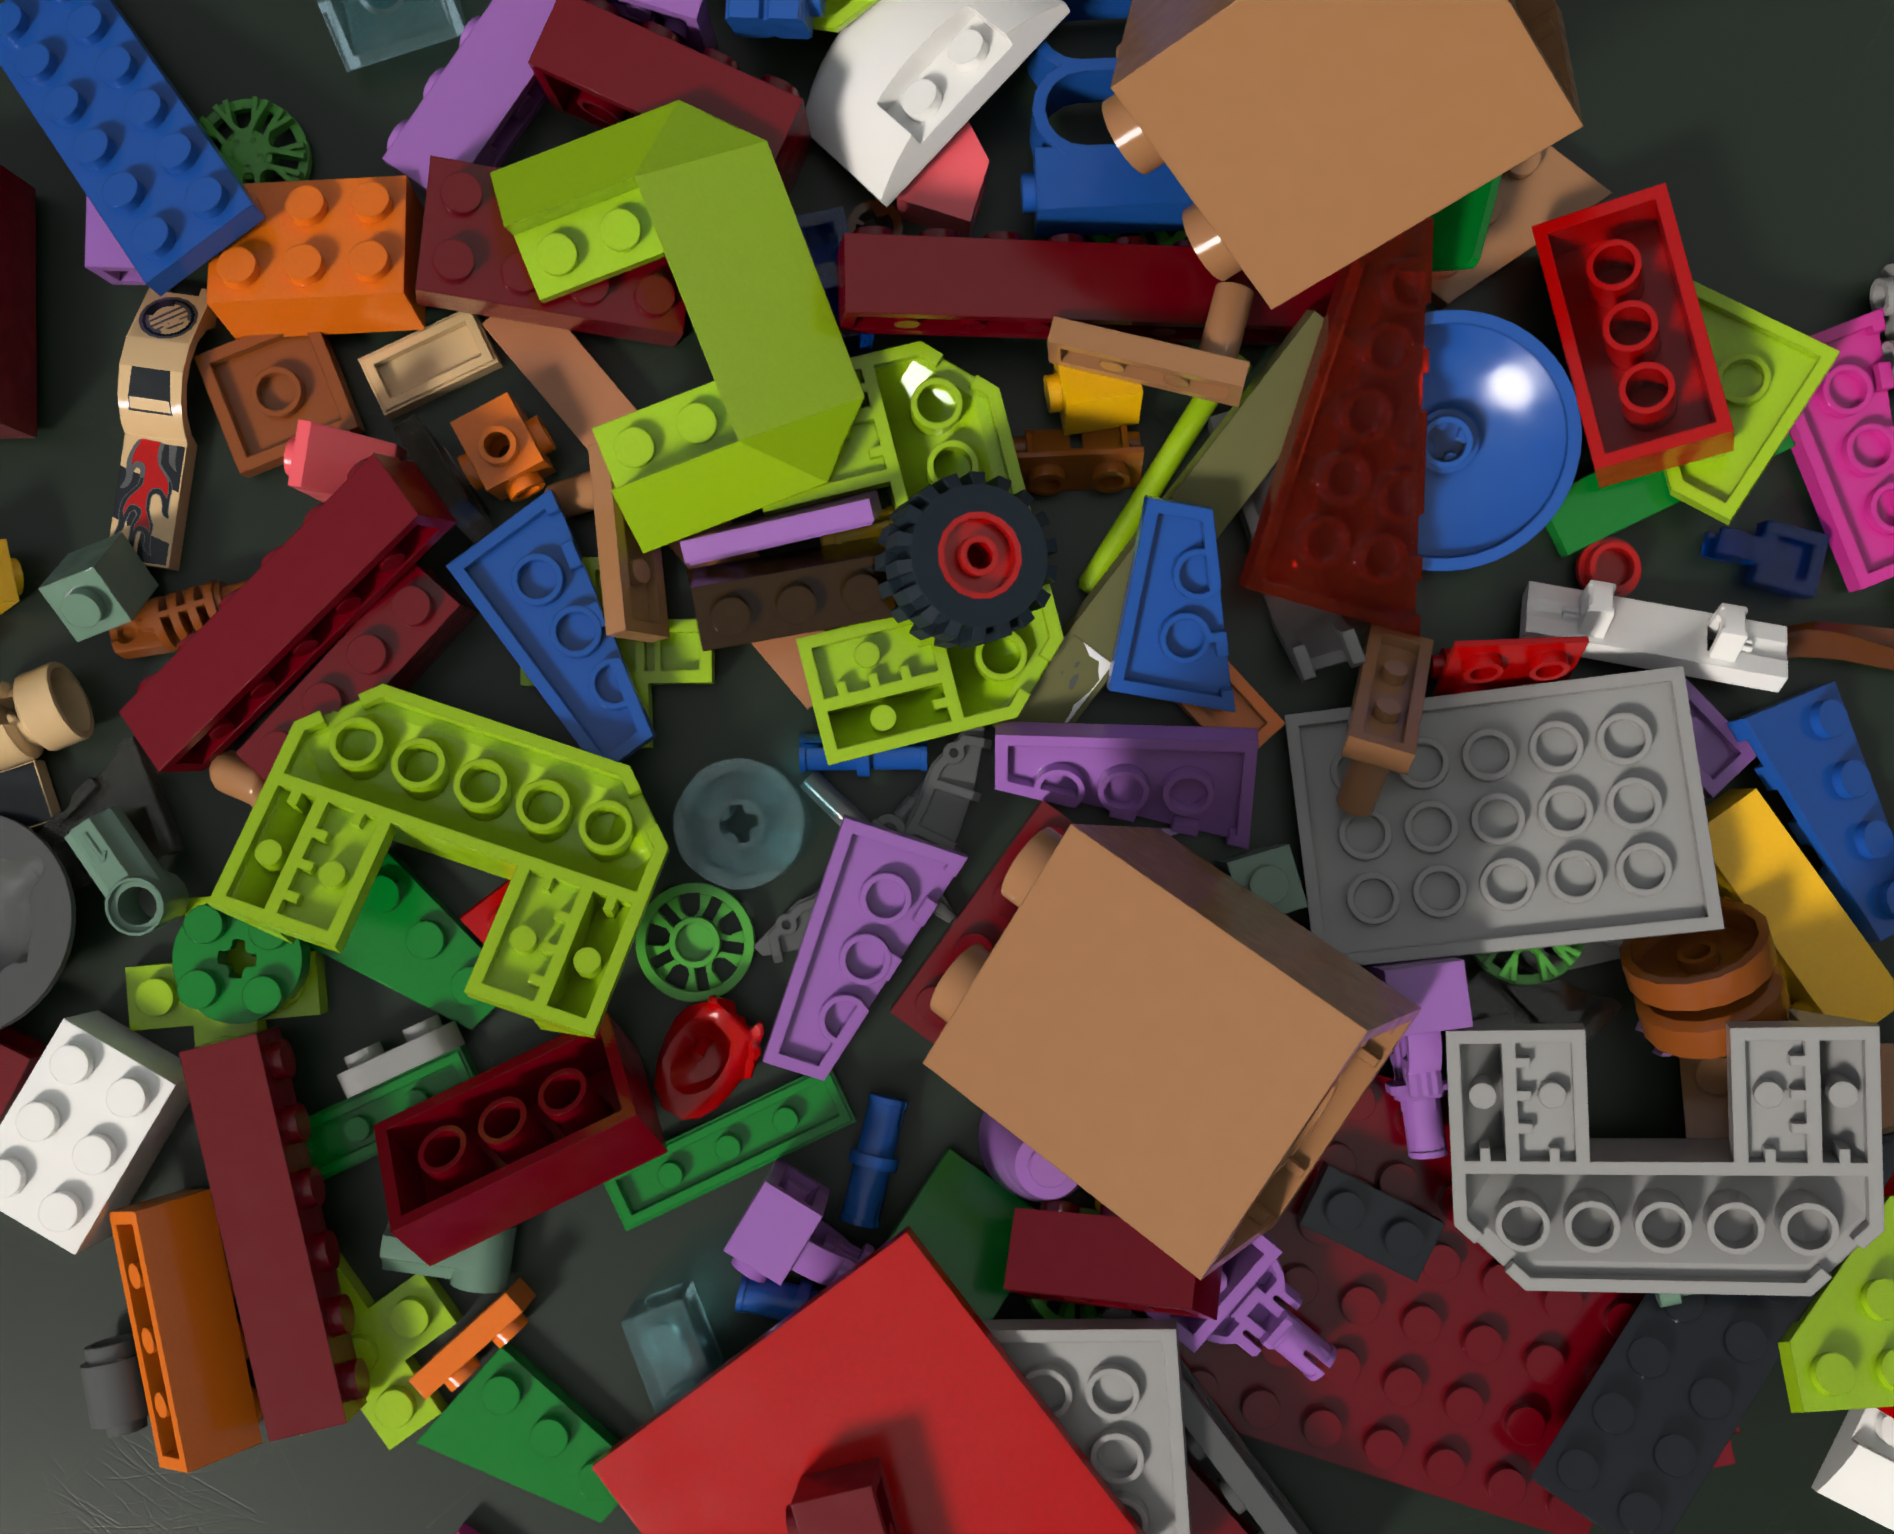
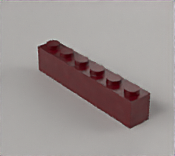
[119,453,457,772]
[179,1026,370,1442]

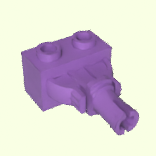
[1361,956,1473,1159]
[723,1158,874,1286]
[1145,1232,1337,1381]

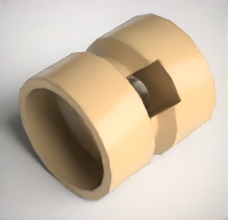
[0,662,95,771]

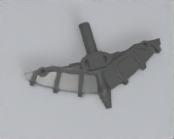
[753,727,992,963]

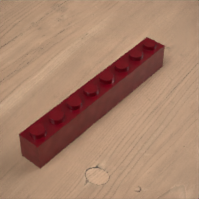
[836,226,1359,346]

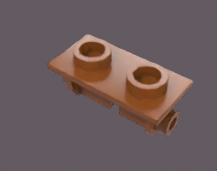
[1012,425,1144,496]

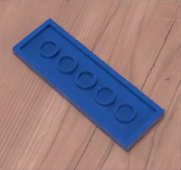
[0,0,266,297]

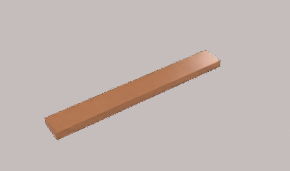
[482,317,824,710]

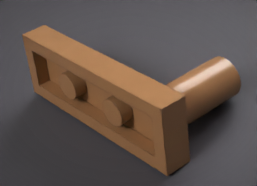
[1047,282,1254,407]
[544,442,670,643]
[1336,622,1434,817]

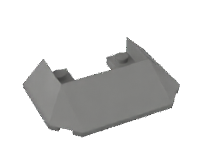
[1445,1008,1884,1296]

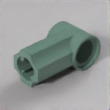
[64,805,189,936]
[379,1221,517,1294]

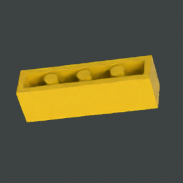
[1705,788,1894,1023]

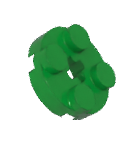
[172,903,311,1024]

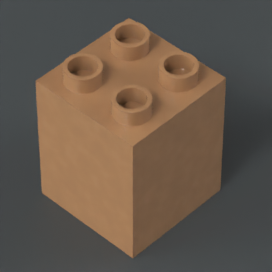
[1102,0,1583,310]
[923,824,1422,1280]

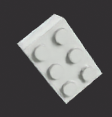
[0,1010,190,1255]

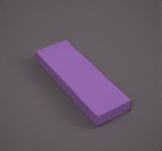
[679,490,882,566]

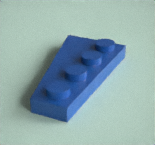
[446,488,657,763]
[1726,681,1894,942]

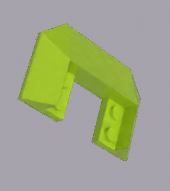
[490,100,865,554]
[762,341,1064,766]
[207,684,670,1038]

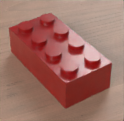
[1531,182,1734,488]

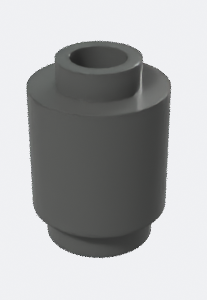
[80,1333,149,1437]

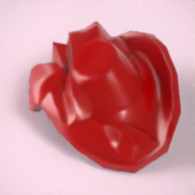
[654,995,764,1120]

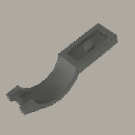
[1207,411,1366,684]

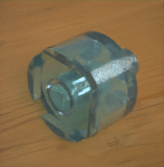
[673,758,810,890]

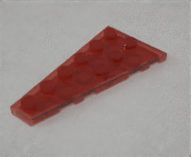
[1238,217,1434,637]

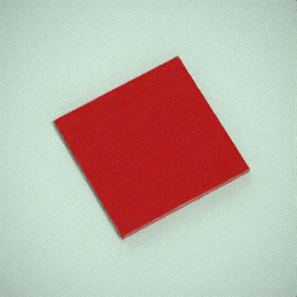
[591,1226,1145,1534]

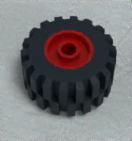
[875,471,1058,649]

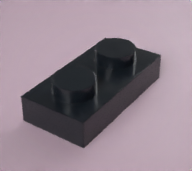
[1295,1161,1445,1282]

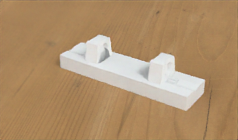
[1519,580,1788,693]

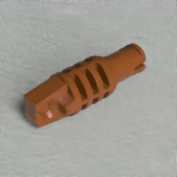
[109,579,249,660]

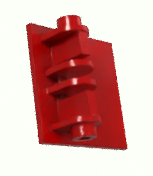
[1428,636,1589,697]

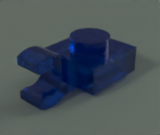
[1699,520,1830,600]

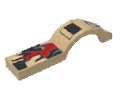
[109,287,217,571]

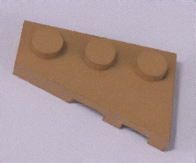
[1392,146,1612,310]

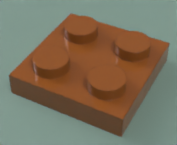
[193,332,366,478]

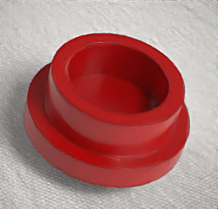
[1575,537,1642,597]

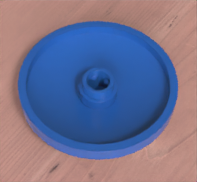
[1315,310,1582,571]

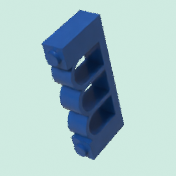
[1020,0,1194,237]

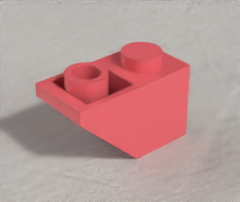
[897,121,990,238]
[284,419,415,502]

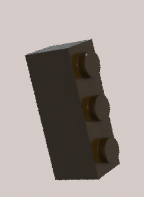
[686,537,896,651]

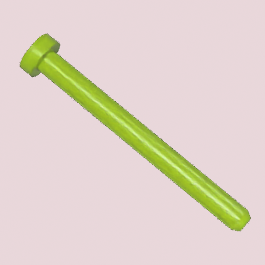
[1078,354,1252,595]

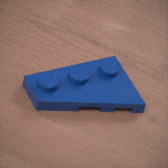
[1106,495,1235,712]

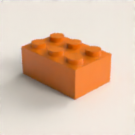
[206,175,426,339]

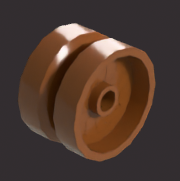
[1619,899,1792,1059]

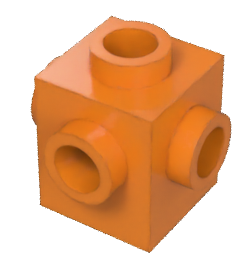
[450,392,557,502]

